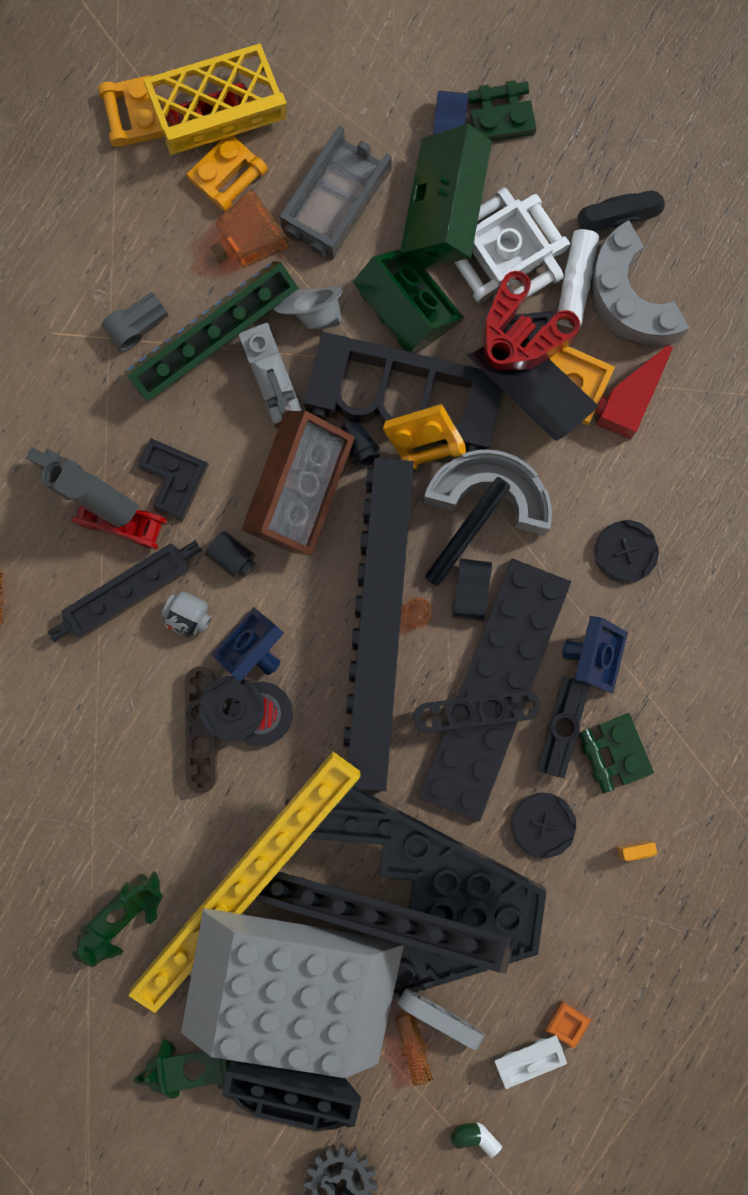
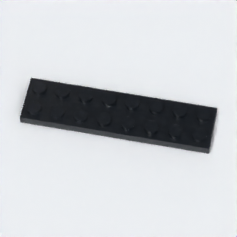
[419,558,572,821]

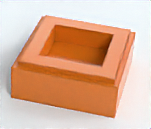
[545,1000,591,1049]

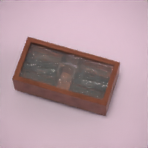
[241,411,355,556]

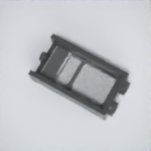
[280,126,392,259]

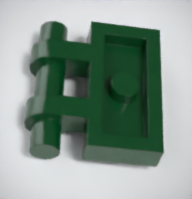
[467,80,537,142]
[579,713,654,794]

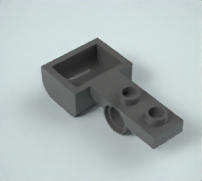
[26,447,139,527]

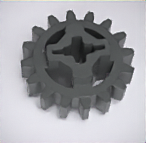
[304,1143,377,1195]

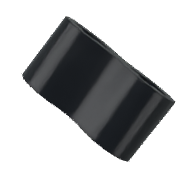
[452,558,492,622]

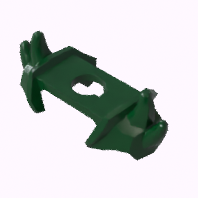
[72,872,163,967]
[134,1039,239,1099]

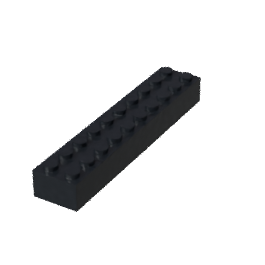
[343,458,414,791]

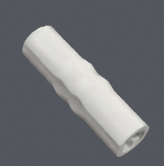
[556,229,599,328]

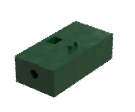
[400,124,492,268]

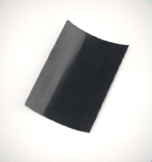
[465,323,598,441]

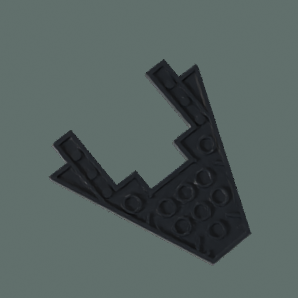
[285,786,546,1000]

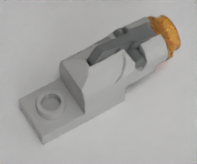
[238,322,302,428]

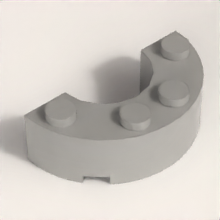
[590,220,689,347]
[423,450,552,536]

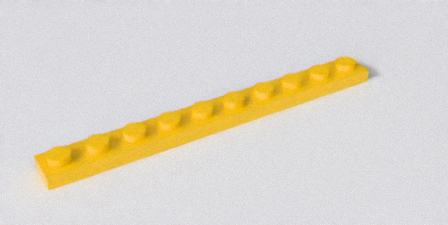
[128,752,360,1013]

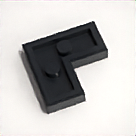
[138,438,209,521]

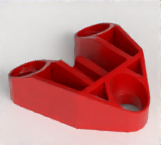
[483,270,580,370]

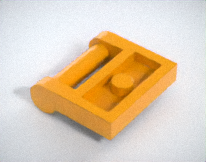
[98,75,164,147]
[187,136,269,213]
[383,404,466,469]

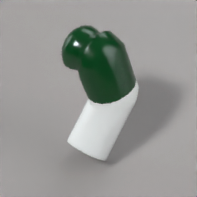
[451,1123,502,1158]

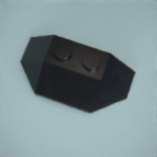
[222,1061,361,1131]

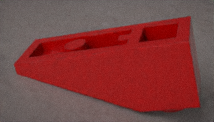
[595,345,673,440]

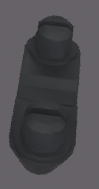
[577,191,665,232]

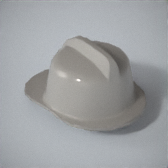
[273,286,343,330]

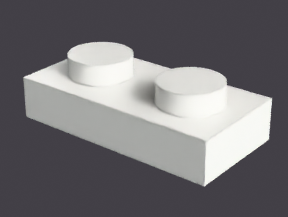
[495,1035,567,1089]

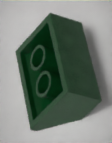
[353,249,464,353]

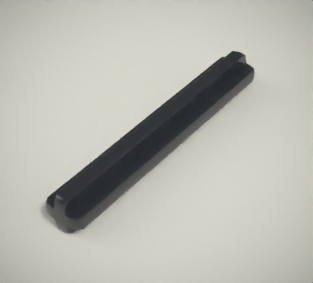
[425,477,510,586]

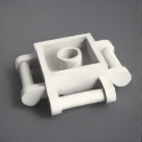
[454,187,571,304]

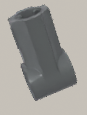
[102,292,169,352]

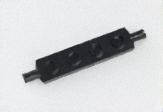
[48,540,202,642]

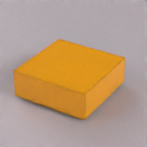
[617,840,657,862]

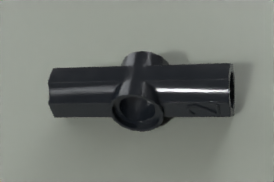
[536,677,590,779]

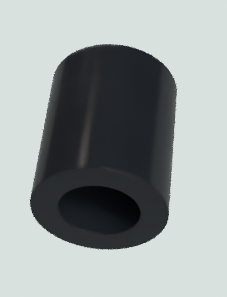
[205,531,256,579]

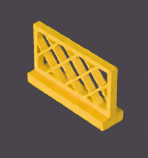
[143,43,287,155]

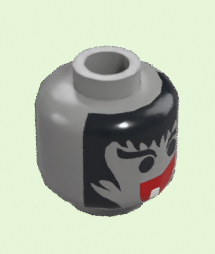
[161,591,212,639]

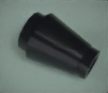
[341,419,380,468]

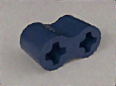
[433,90,468,135]

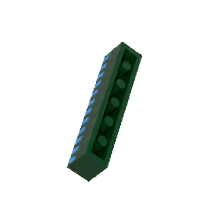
[124,261,299,402]

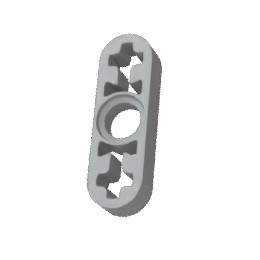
[397,988,486,1051]

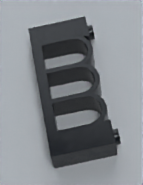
[304,331,503,453]

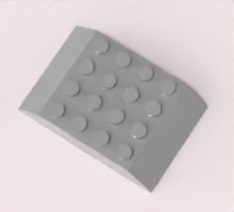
[181,908,404,1078]

